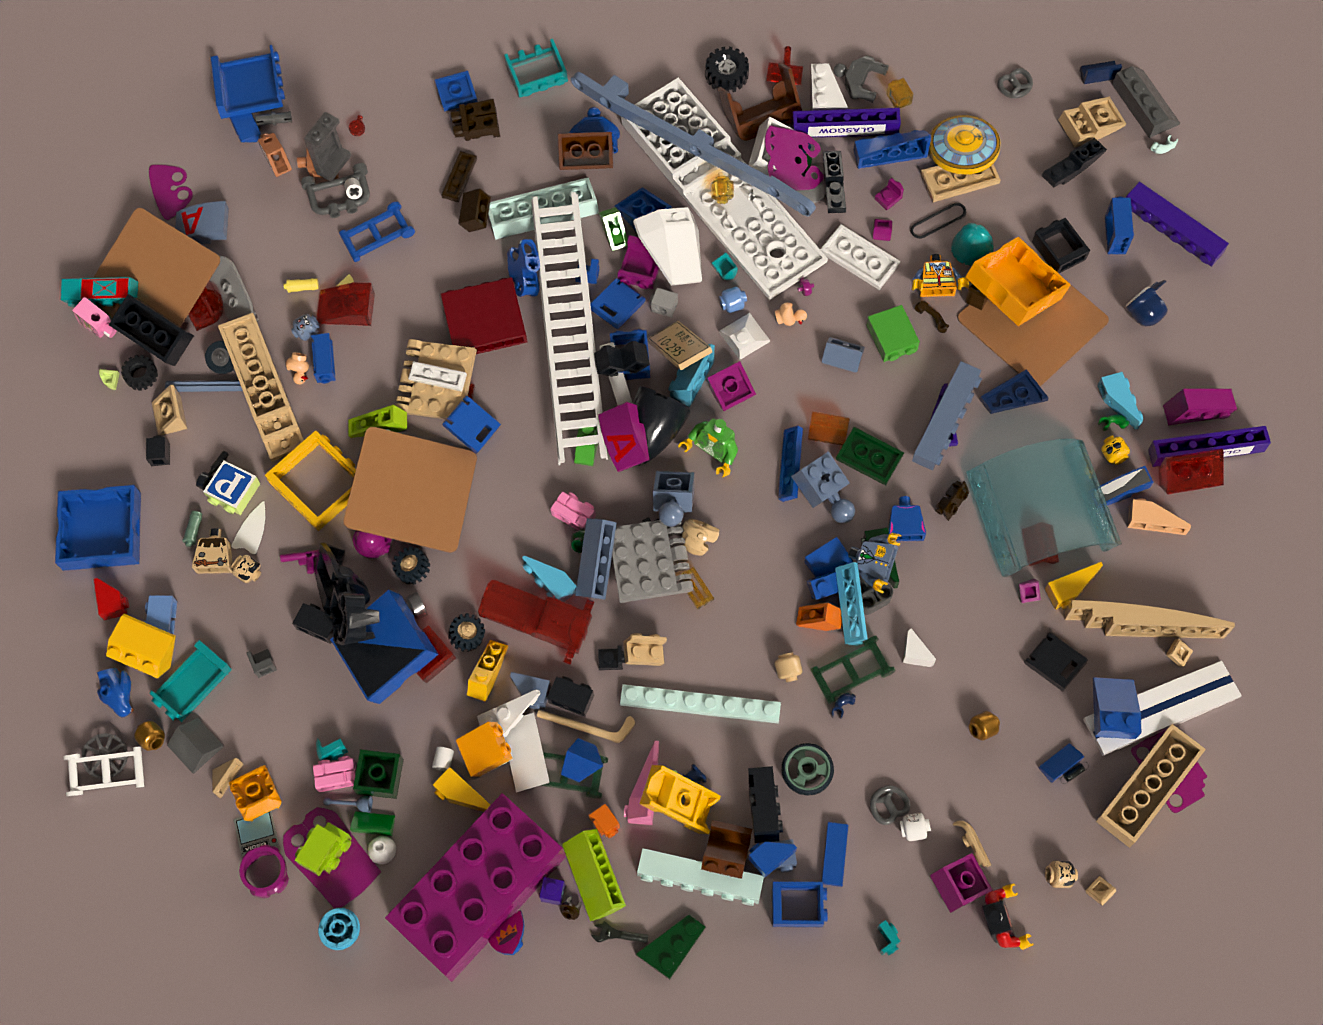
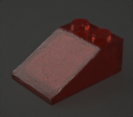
[317,282,375,326]

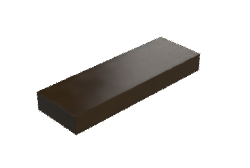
[441,151,477,203]

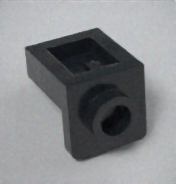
[598,645,625,671]

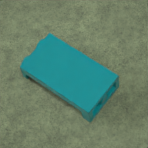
[149,640,232,722]

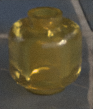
[711,176,734,204]

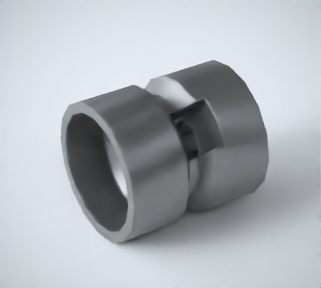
[404,592,428,619]

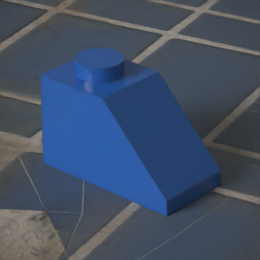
[806,571,838,600]
[748,842,797,878]

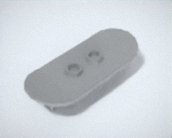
[210,256,259,322]

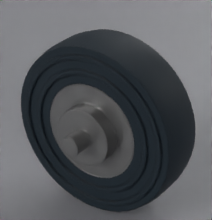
[205,341,234,374]

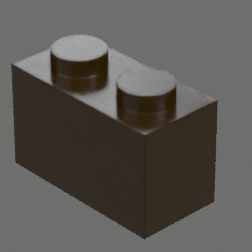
[458,188,491,232]

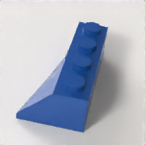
[854,130,931,169]

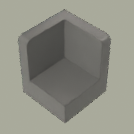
[247,649,277,678]

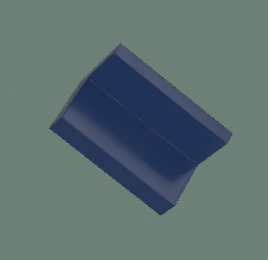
[1080,61,1122,84]

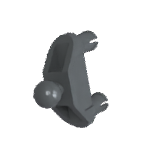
[833,56,889,103]

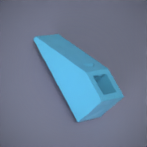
[1097,372,1143,430]
[522,556,577,606]

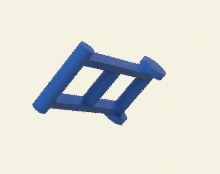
[339,202,415,262]

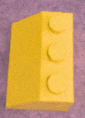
[106,614,176,678]

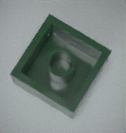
[353,749,404,799]

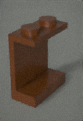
[701,820,753,879]

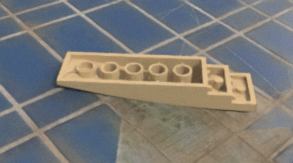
[218,313,304,461]
[1064,600,1235,639]

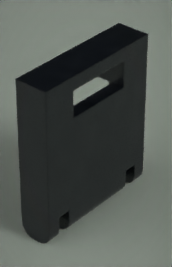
[1024,632,1088,691]

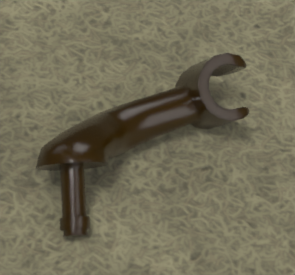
[914,301,949,333]

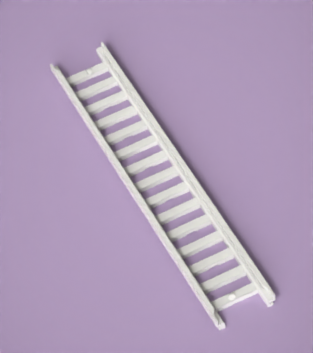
[531,192,608,465]

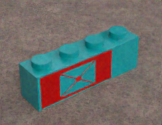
[61,277,138,307]

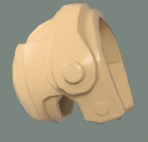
[682,519,719,556]

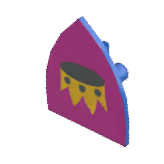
[488,910,525,955]

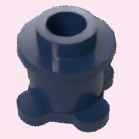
[682,764,707,784]

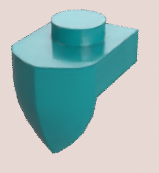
[711,253,738,281]
[316,738,348,761]

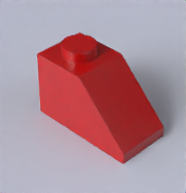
[94,578,129,621]

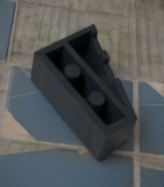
[748,766,783,843]

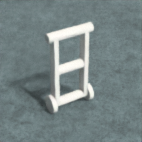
[63,747,144,796]

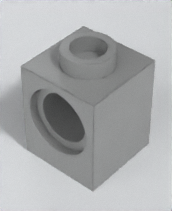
[649,288,678,318]

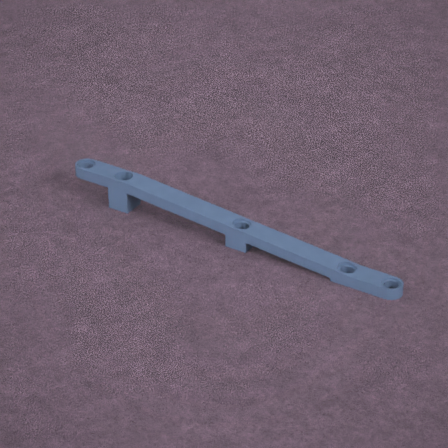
[571,72,816,217]

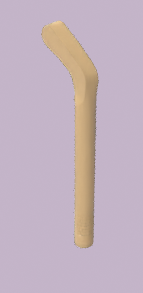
[537,709,635,743]

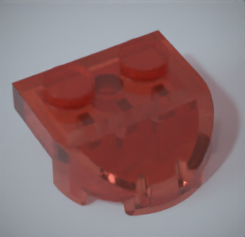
[188,287,223,331]

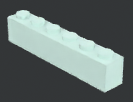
[637,848,764,906]

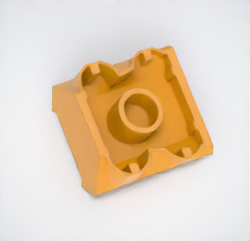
[229,765,282,822]

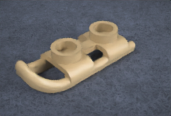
[953,821,991,867]

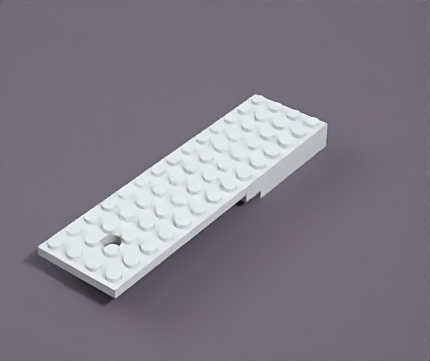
[621,77,828,300]

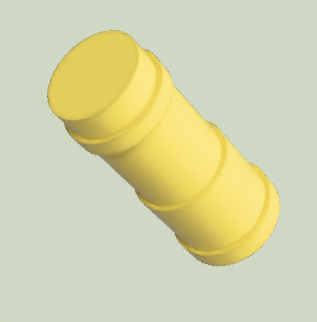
[283,278,319,293]

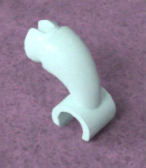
[1150,135,1178,154]

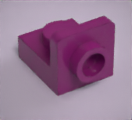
[874,178,904,211]

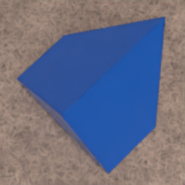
[561,738,604,783]

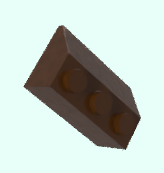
[558,132,613,170]

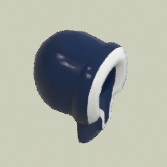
[1125,280,1168,327]

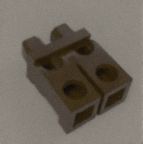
[451,99,501,141]

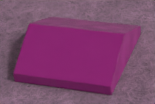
[707,361,756,411]

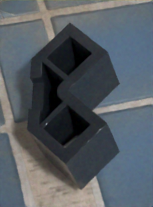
[594,341,650,377]

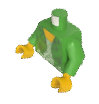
[678,418,738,478]

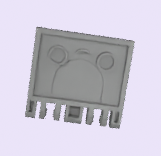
[612,520,694,603]

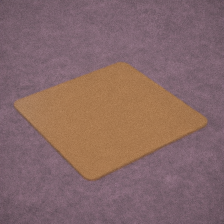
[93,208,220,326]
[958,285,1109,386]
[343,427,477,553]

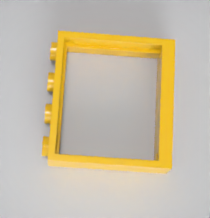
[265,430,356,531]

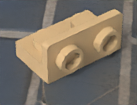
[623,633,667,666]

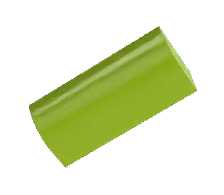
[562,829,626,921]

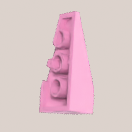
[624,741,659,825]

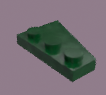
[636,915,706,980]

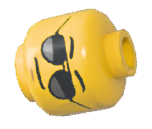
[1101,435,1130,465]

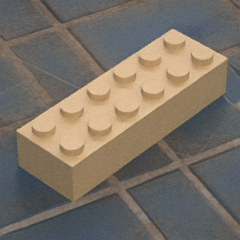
[1096,724,1206,848]

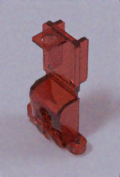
[478,580,594,665]

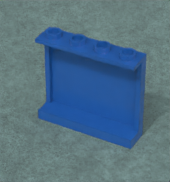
[211,45,285,119]

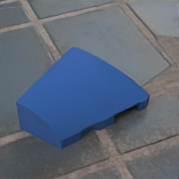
[804,537,853,577]

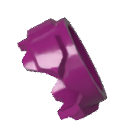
[239,845,289,898]

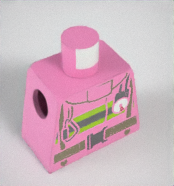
[72,297,117,338]

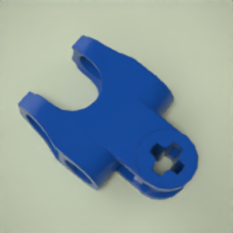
[507,239,540,297]

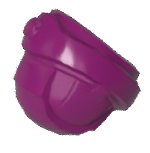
[353,530,393,558]

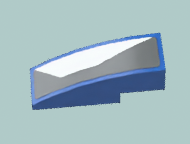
[1088,466,1154,510]

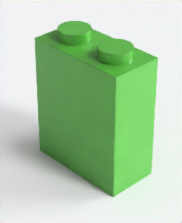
[866,305,920,362]

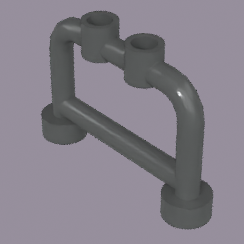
[301,163,370,218]

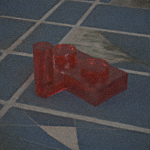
[766,46,803,85]

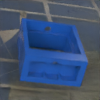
[1105,196,1134,254]
[610,329,651,380]
[772,882,828,927]

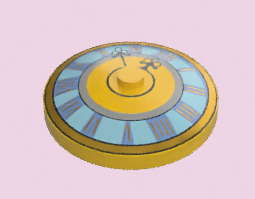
[929,115,1001,175]

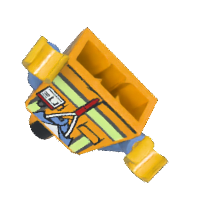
[911,254,969,297]

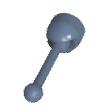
[323,796,373,813]

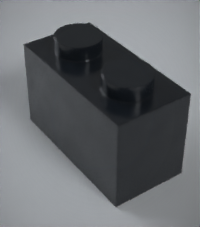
[292,603,333,644]
[547,676,594,717]

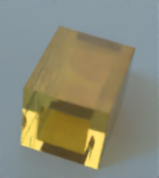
[887,78,914,108]

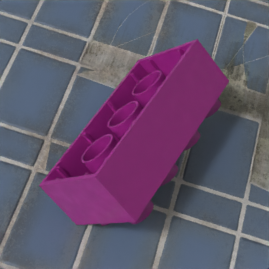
[385,793,566,982]

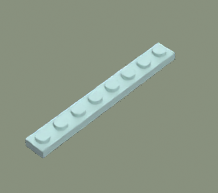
[620,684,781,724]

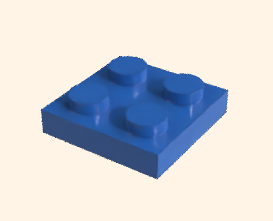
[435,71,478,112]

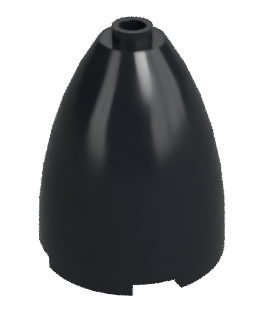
[633,386,690,466]

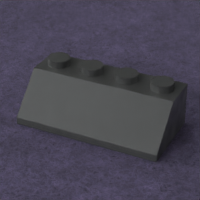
[1113,66,1180,138]

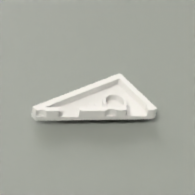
[477,690,541,737]

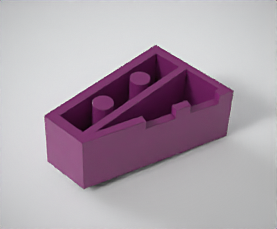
[1163,389,1237,426]

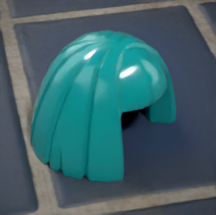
[951,223,994,266]

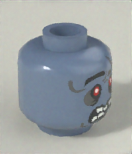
[291,314,320,341]

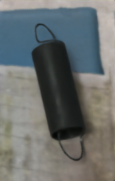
[1060,762,1089,784]

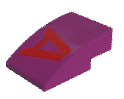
[598,402,649,472]

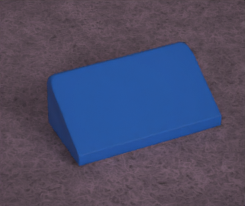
[229,113,261,142]
[1038,743,1085,783]

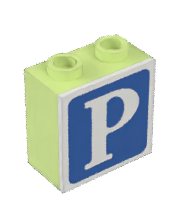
[203,460,260,515]

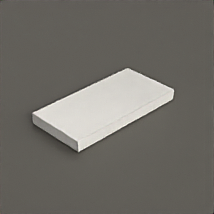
[820,224,901,290]

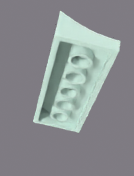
[488,177,599,240]

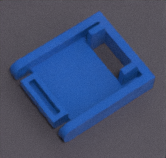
[590,278,646,330]
[442,396,501,454]

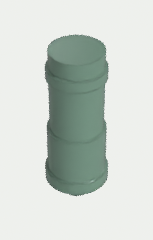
[182,511,203,547]

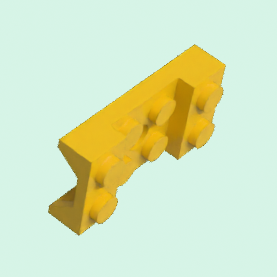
[639,765,721,834]

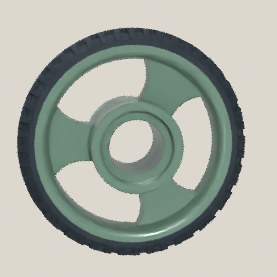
[781,743,834,796]

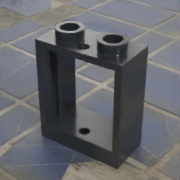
[1032,218,1090,273]

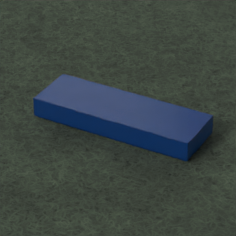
[822,822,848,887]

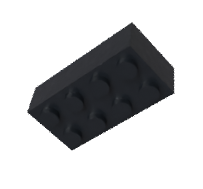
[109,294,194,366]

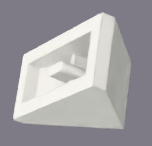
[903,629,936,667]

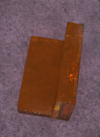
[808,412,850,446]

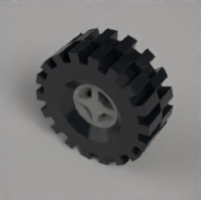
[705,46,749,92]

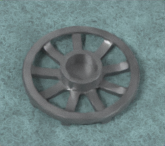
[82,733,128,779]

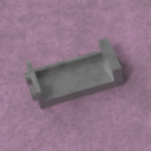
[304,112,352,182]

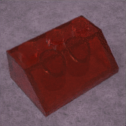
[1159,448,1224,494]

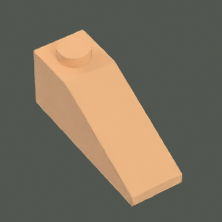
[1128,498,1191,535]

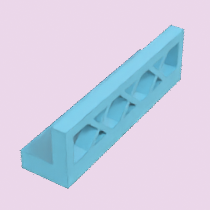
[835,562,868,646]

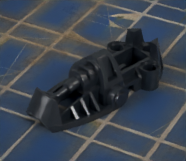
[314,542,380,645]

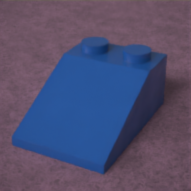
[615,187,673,232]
[1093,677,1142,739]

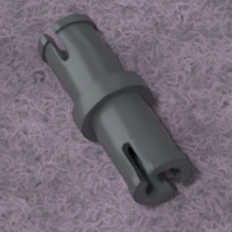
[255,111,292,126]

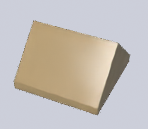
[152,385,187,435]

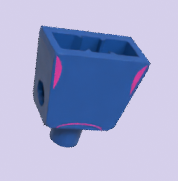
[888,496,926,541]

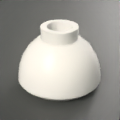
[368,836,397,864]

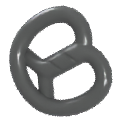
[997,68,1033,99]
[870,785,911,825]

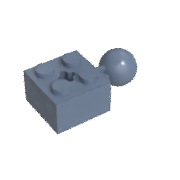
[791,451,855,523]
[653,471,694,527]

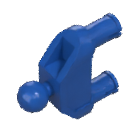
[569,107,620,153]

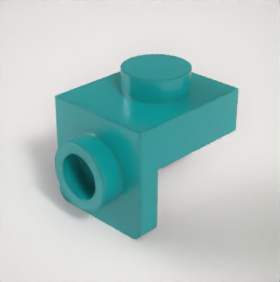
[877,920,901,956]

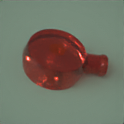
[349,115,365,136]

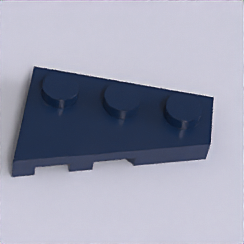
[980,369,1049,414]

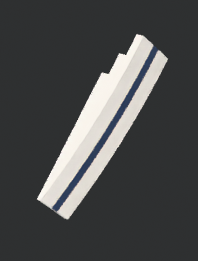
[1083,661,1242,756]

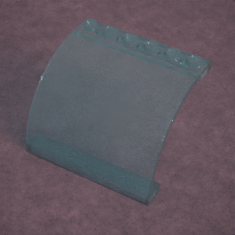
[966,439,1122,577]

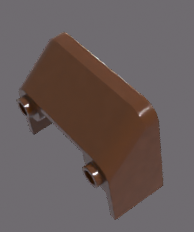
[718,63,802,141]

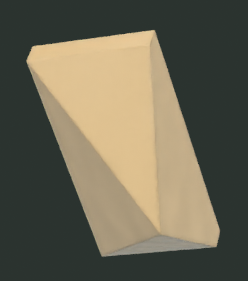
[212,758,243,799]

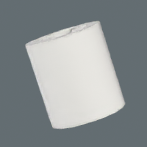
[344,178,362,199]
[432,747,454,771]

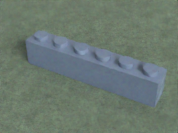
[912,361,982,471]

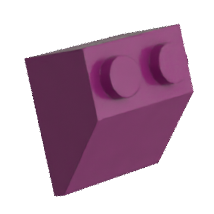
[930,853,993,913]

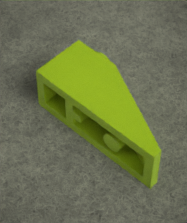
[348,405,407,438]

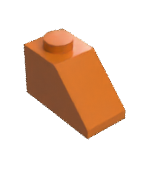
[796,603,842,631]

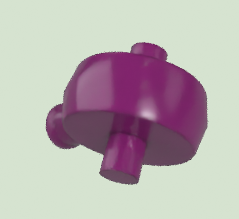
[797,278,814,296]

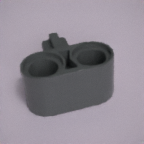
[859,575,893,615]

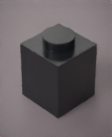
[146,436,170,466]

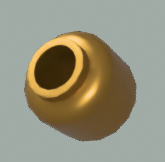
[969,711,1000,741]
[134,721,165,751]

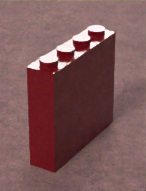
[441,277,528,354]

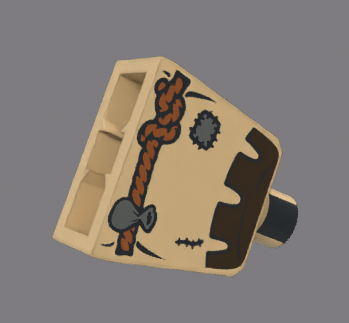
[192,528,233,574]

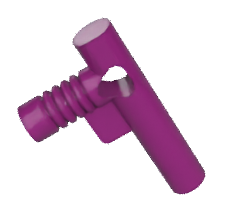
[280,550,319,574]

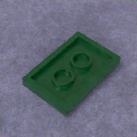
[836,427,904,486]

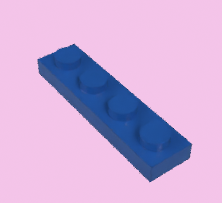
[778,426,803,502]

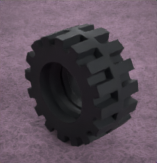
[121,355,158,391]

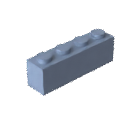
[575,518,617,600]

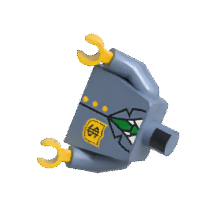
[848,533,901,593]

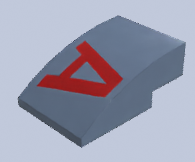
[175,201,229,244]

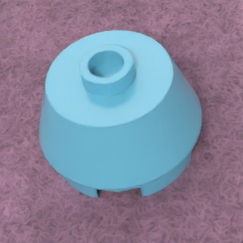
[318,908,360,950]

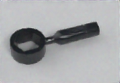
[196,451,229,490]

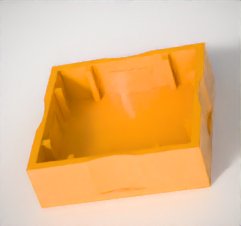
[966,237,1071,326]

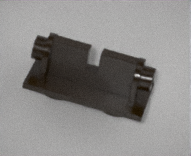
[935,481,969,521]

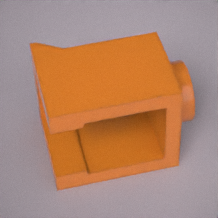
[589,804,620,838]

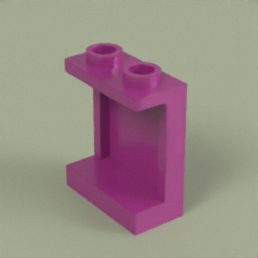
[617,235,660,289]

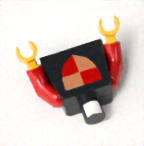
[982,883,1034,950]

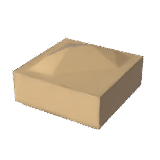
[1166,639,1193,667]
[1086,876,1116,906]

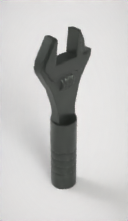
[591,921,648,943]

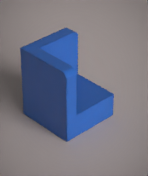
[575,259,600,284]

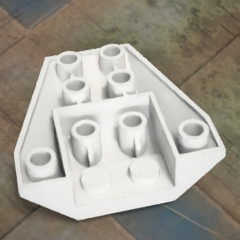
[633,207,702,286]

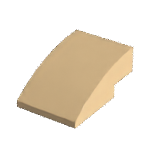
[1058,96,1126,147]

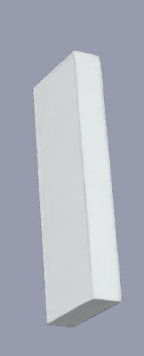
[408,361,467,392]

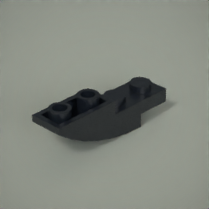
[1042,138,1107,188]
[823,151,846,213]

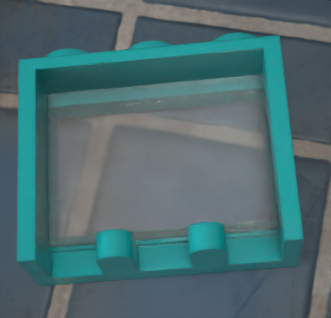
[504,39,568,98]

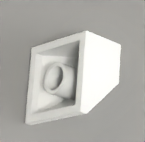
[719,313,770,360]

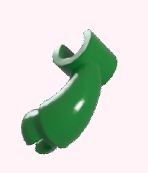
[1098,414,1129,431]

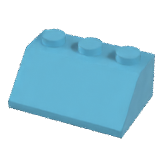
[668,344,715,407]

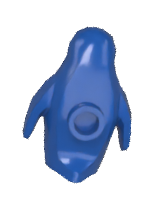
[97,668,134,717]

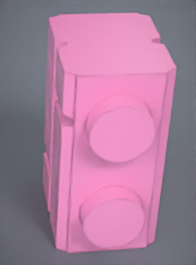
[550,492,596,530]
[313,756,357,792]

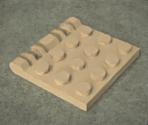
[395,339,477,419]

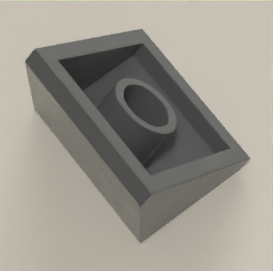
[167,718,224,774]

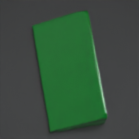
[350,811,395,836]

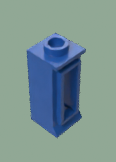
[311,333,336,384]

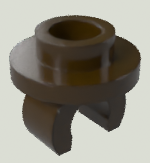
[560,896,582,920]

